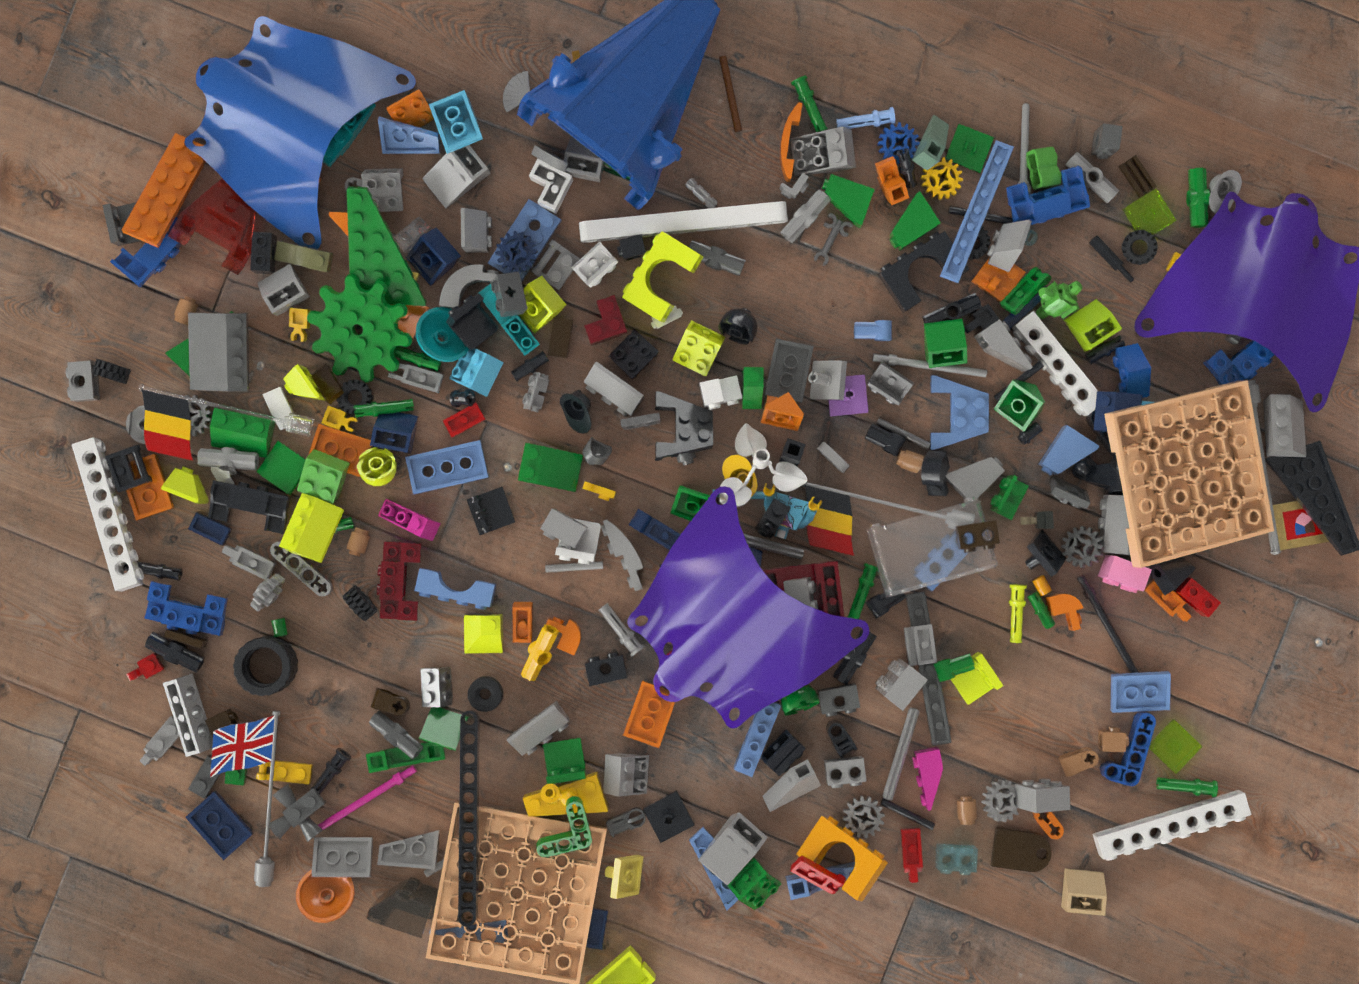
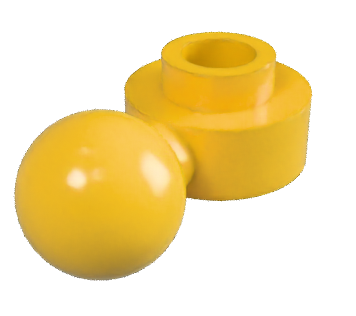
[540,784,575,806]

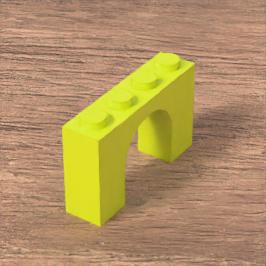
[622,231,704,323]

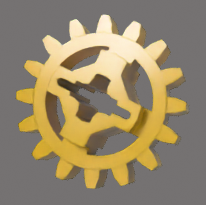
[920,157,963,200]

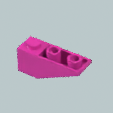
[378,499,440,541]
[912,747,943,811]

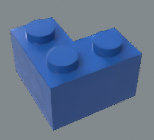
[1113,343,1151,398]

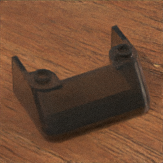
[366,877,438,938]

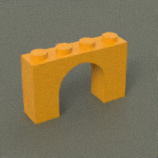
[796,816,888,901]

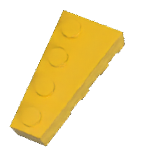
[523,771,609,817]

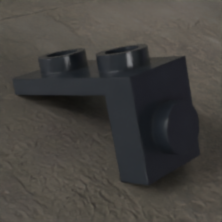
[755,498,791,538]

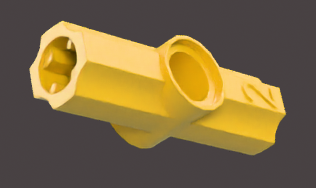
[521,624,559,681]

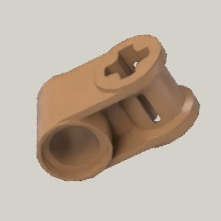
[1058,747,1099,777]

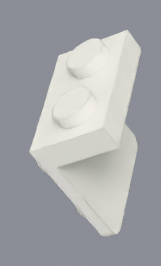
[555,519,601,565]

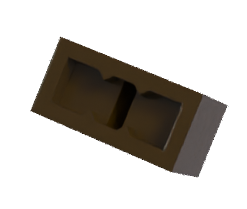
[955,520,1000,553]

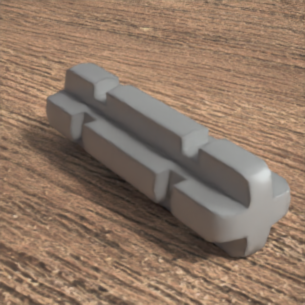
[685,178,718,208]

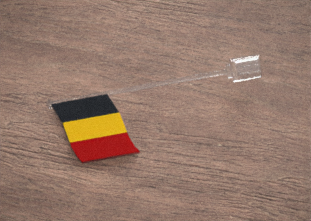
[138,384,314,461]

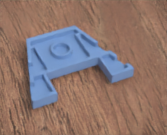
[930,375,989,450]

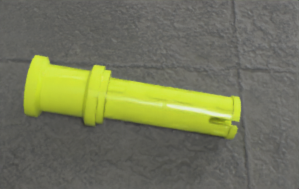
[1009,584,1027,643]

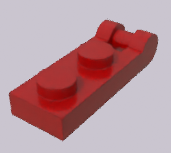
[790,855,846,894]

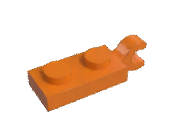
[1144,579,1192,622]

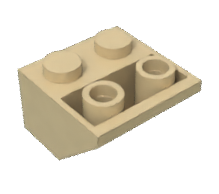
[1061,868,1107,916]

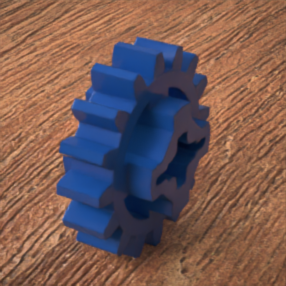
[877,122,920,166]

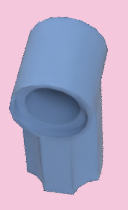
[854,320,892,341]

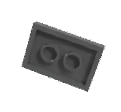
[764,339,814,403]

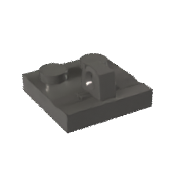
[1049,475,1090,509]

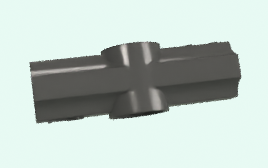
[689,240,746,276]
[369,711,423,760]

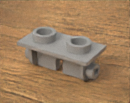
[523,372,549,412]

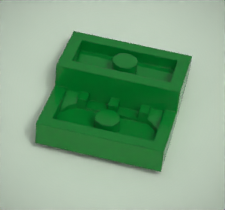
[257,441,306,495]

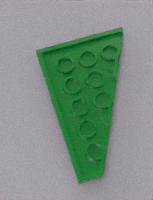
[347,187,427,306]

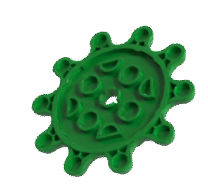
[307,274,412,383]

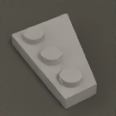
[377,830,440,869]

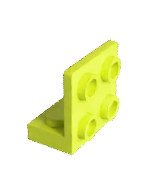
[672,320,725,376]
[950,652,1003,705]

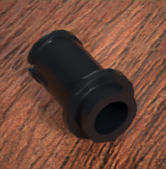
[1017,422,1043,445]

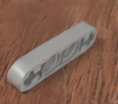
[270,541,333,596]

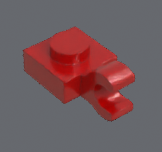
[126,653,164,681]

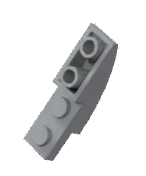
[601,520,644,591]

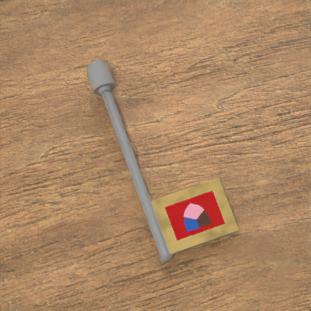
[1248,380,1329,555]

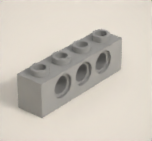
[163,673,213,757]

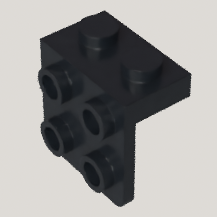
[446,293,498,350]

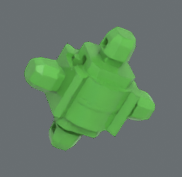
[1036,281,1083,319]

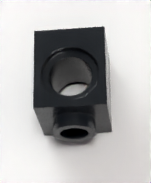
[617,235,646,262]

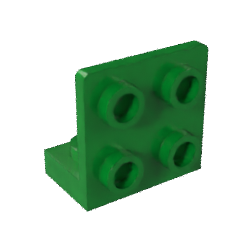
[990,475,1029,520]
[543,738,587,784]
[727,857,782,910]

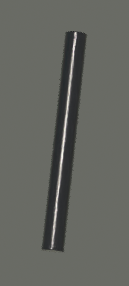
[948,206,1013,224]

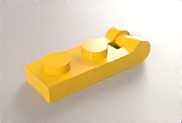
[256,760,313,785]

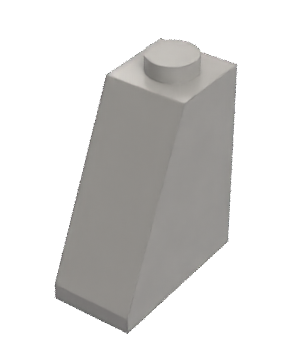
[945,457,1005,504]

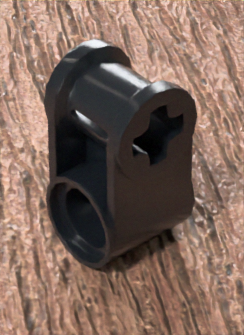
[826,720,858,759]

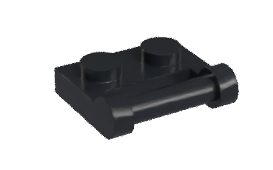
[105,445,152,493]

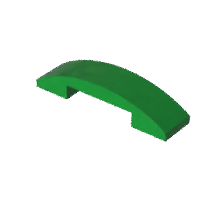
[366,742,446,773]

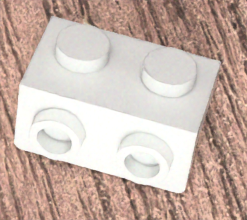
[571,242,618,288]

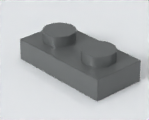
[188,755,221,799]

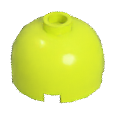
[357,447,397,486]

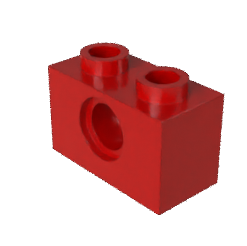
[1174,577,1221,617]

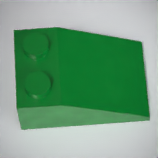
[518,443,583,492]

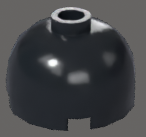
[718,308,758,345]

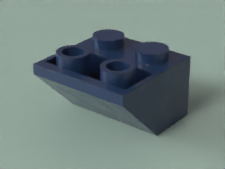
[370,412,419,454]

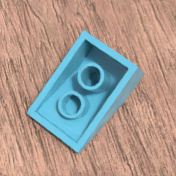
[429,90,483,154]

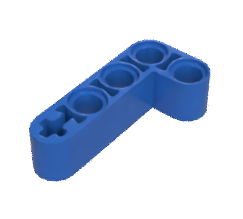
[1100,711,1156,786]

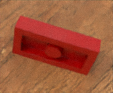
[443,403,486,438]

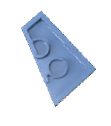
[378,116,441,154]

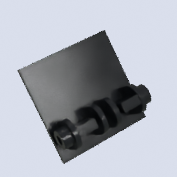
[608,329,659,379]
[467,487,515,535]

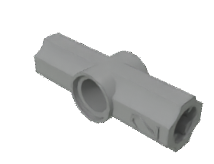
[1065,152,1120,203]
[780,189,831,243]
[197,447,259,471]

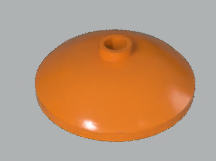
[296,870,355,923]

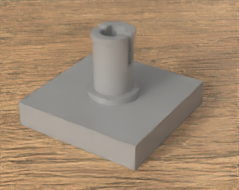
[808,361,847,400]

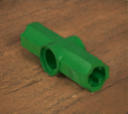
[1186,168,1210,228]

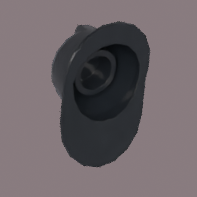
[560,390,592,434]

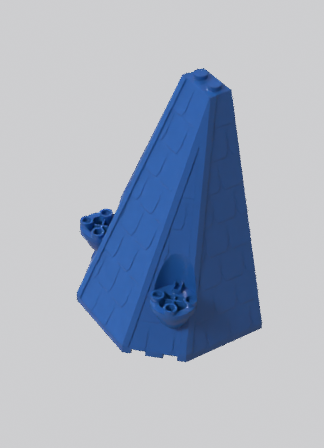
[517,0,720,211]

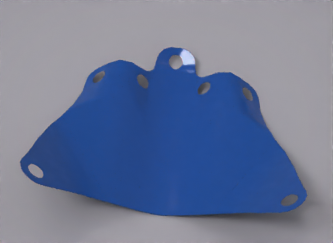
[184,16,416,249]

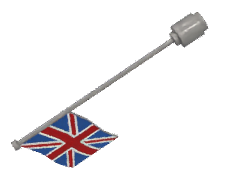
[210,710,280,887]

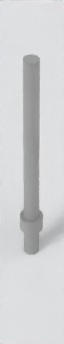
[872,354,987,378]

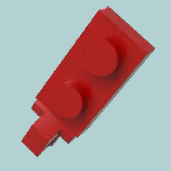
[900,828,923,883]

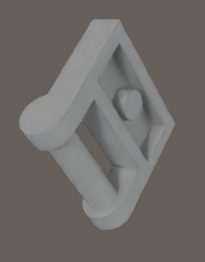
[531,240,580,291]

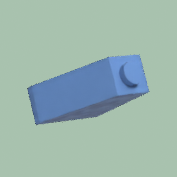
[1038,425,1099,476]

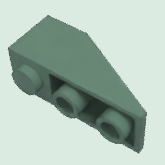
[912,115,949,170]

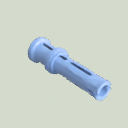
[836,107,895,129]

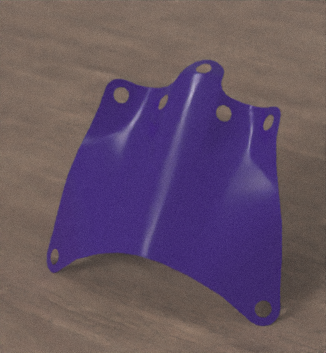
[1134,192,1359,412]
[627,486,869,729]

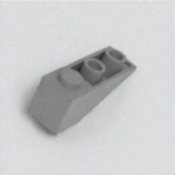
[762,759,821,812]

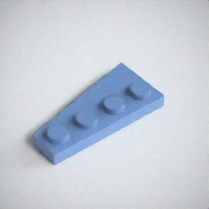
[689,827,738,910]

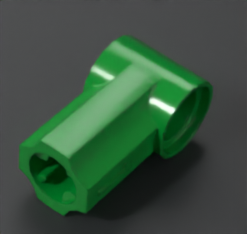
[933,653,975,682]

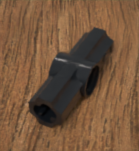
[922,293,982,324]
[833,629,877,685]
[145,632,205,673]

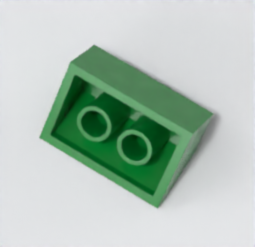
[210,408,276,458]

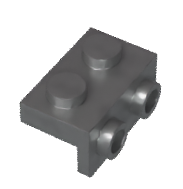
[867,362,914,406]
[421,667,453,707]

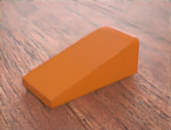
[512,602,533,643]

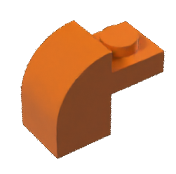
[875,156,909,205]
[1045,593,1083,631]
[546,616,582,655]

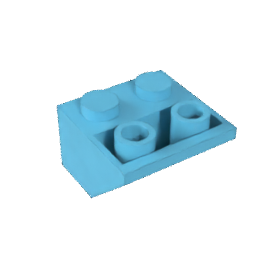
[449,349,504,397]

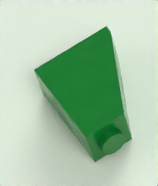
[822,174,875,228]
[889,191,941,251]
[742,367,764,409]

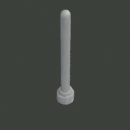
[1018,103,1031,194]

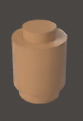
[174,296,199,325]
[896,450,924,474]
[346,527,370,557]
[957,795,977,825]

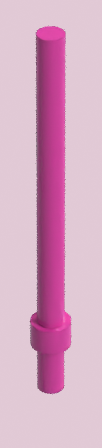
[318,765,417,830]

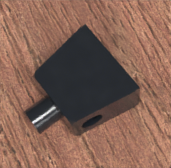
[1149,556,1196,595]

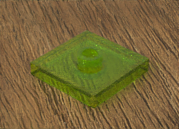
[1122,188,1177,242]
[1149,719,1203,774]

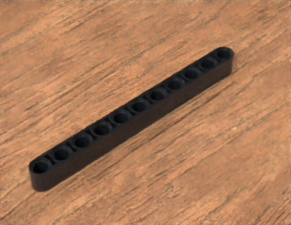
[458,710,480,927]

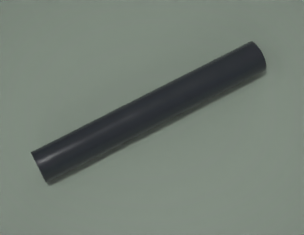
[994,361,1044,402]
[880,798,935,830]

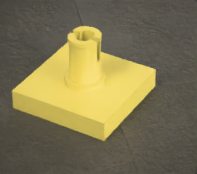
[605,855,644,899]

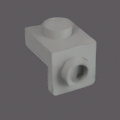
[779,173,809,199]

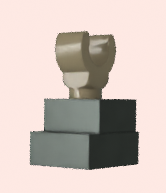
[1020,511,1054,529]

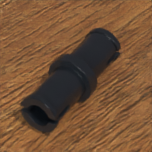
[897,148,918,188]
[1085,335,1125,364]
[511,351,549,382]

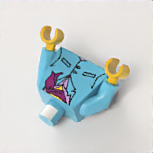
[763,483,822,539]

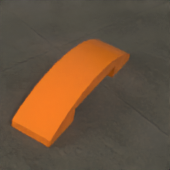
[780,102,802,182]

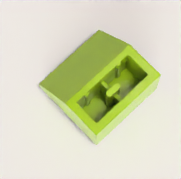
[1064,299,1122,352]

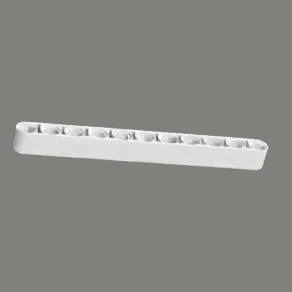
[579,201,788,243]

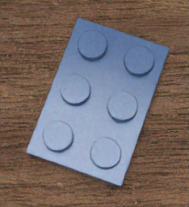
[1110,671,1171,713]

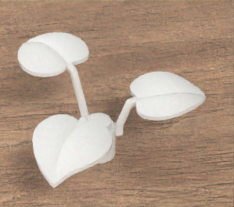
[719,423,808,507]

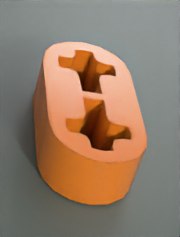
[1033,812,1064,840]

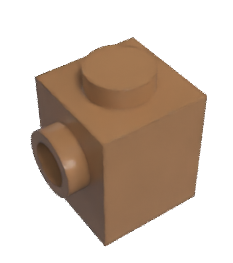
[1098,727,1129,752]

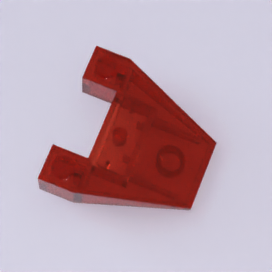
[168,178,257,275]

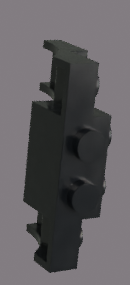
[208,480,291,534]

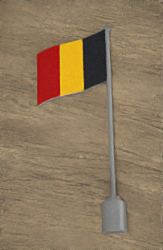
[802,482,975,556]

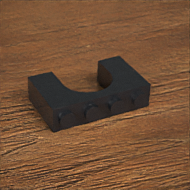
[878,231,970,313]

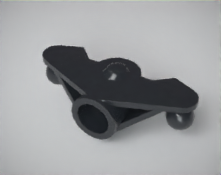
[1072,455,1124,496]

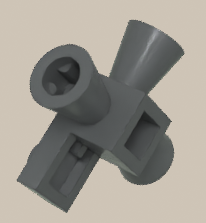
[269,784,326,842]

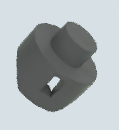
[583,437,612,465]

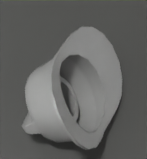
[1209,170,1242,213]

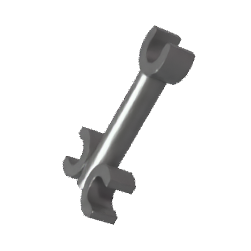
[814,213,853,266]

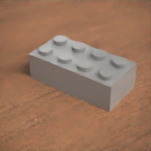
[875,658,927,711]

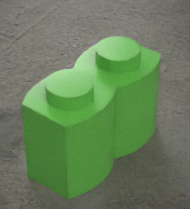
[1026,147,1061,190]

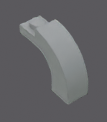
[439,264,499,309]

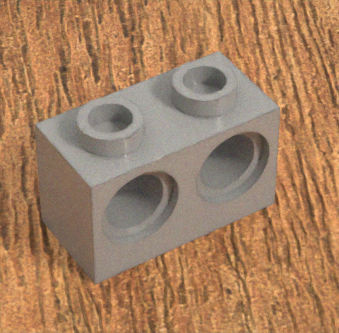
[824,756,866,788]

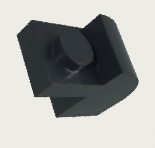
[778,438,806,467]
[921,451,950,496]

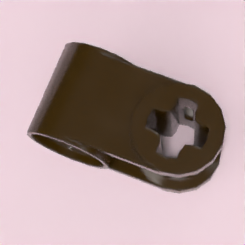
[370,688,410,715]

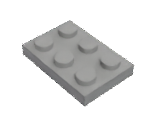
[312,837,373,877]

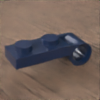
[628,509,681,550]

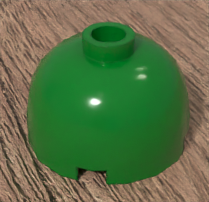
[780,684,820,716]

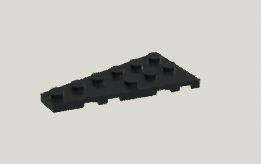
[1265,441,1359,556]

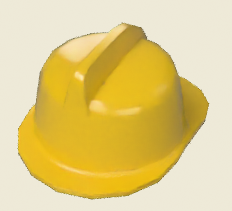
[722,455,758,497]

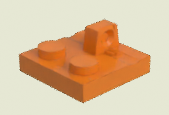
[971,256,1026,302]

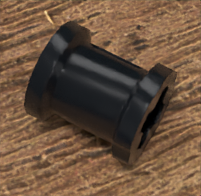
[450,389,475,408]

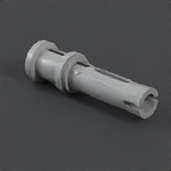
[598,603,645,657]

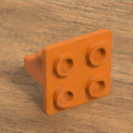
[386,89,434,128]

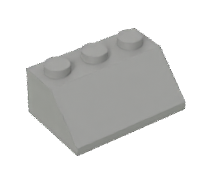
[584,362,644,417]
[1263,394,1306,457]
[1097,495,1130,555]
[507,701,570,756]

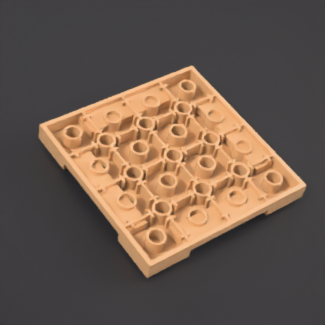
[1104,380,1274,568]
[426,801,607,984]

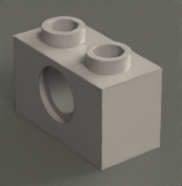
[66,360,100,402]

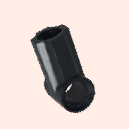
[864,424,906,457]
[865,584,906,619]

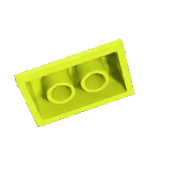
[279,493,344,563]

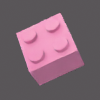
[1098,555,1152,593]

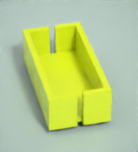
[586,945,656,984]

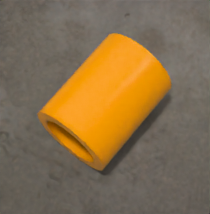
[1032,575,1052,596]

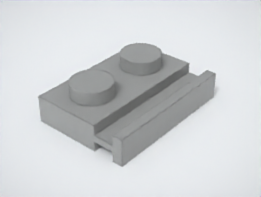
[903,624,937,666]

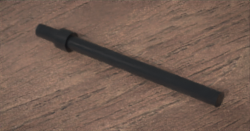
[1077,575,1139,673]

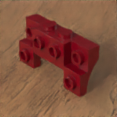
[377,542,422,621]

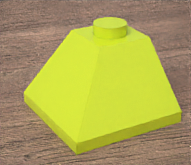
[283,364,325,401]
[161,466,209,504]
[464,614,503,654]

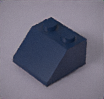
[405,228,461,286]
[1094,391,1142,433]

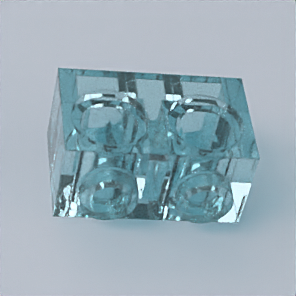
[935,843,978,875]

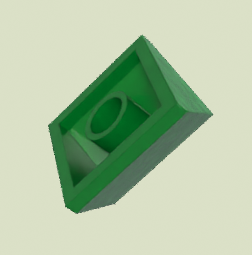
[670,485,710,521]

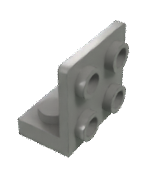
[361,168,404,212]

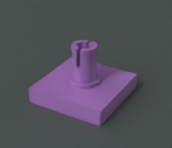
[828,375,868,417]

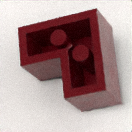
[584,295,628,346]

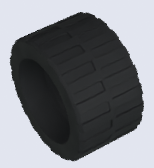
[233,636,298,696]

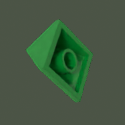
[994,379,1045,432]

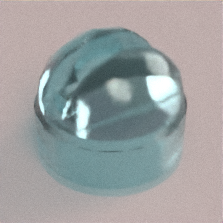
[1025,230,1038,246]

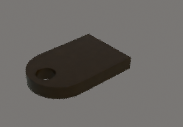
[991,827,1052,872]

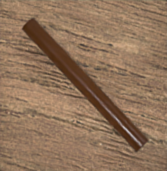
[719,56,742,132]

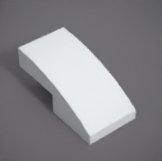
[263,387,298,430]

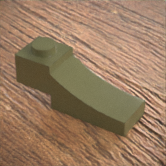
[274,241,333,272]

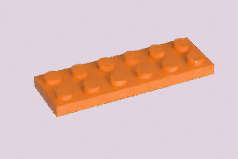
[122,133,206,248]

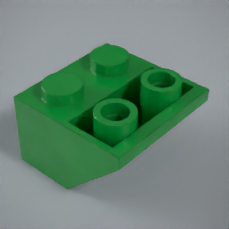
[924,319,967,368]

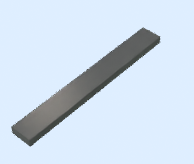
[905,591,952,746]

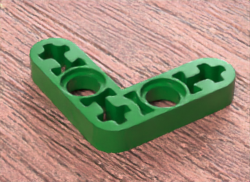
[536,796,592,857]

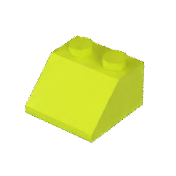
[519,276,567,334]

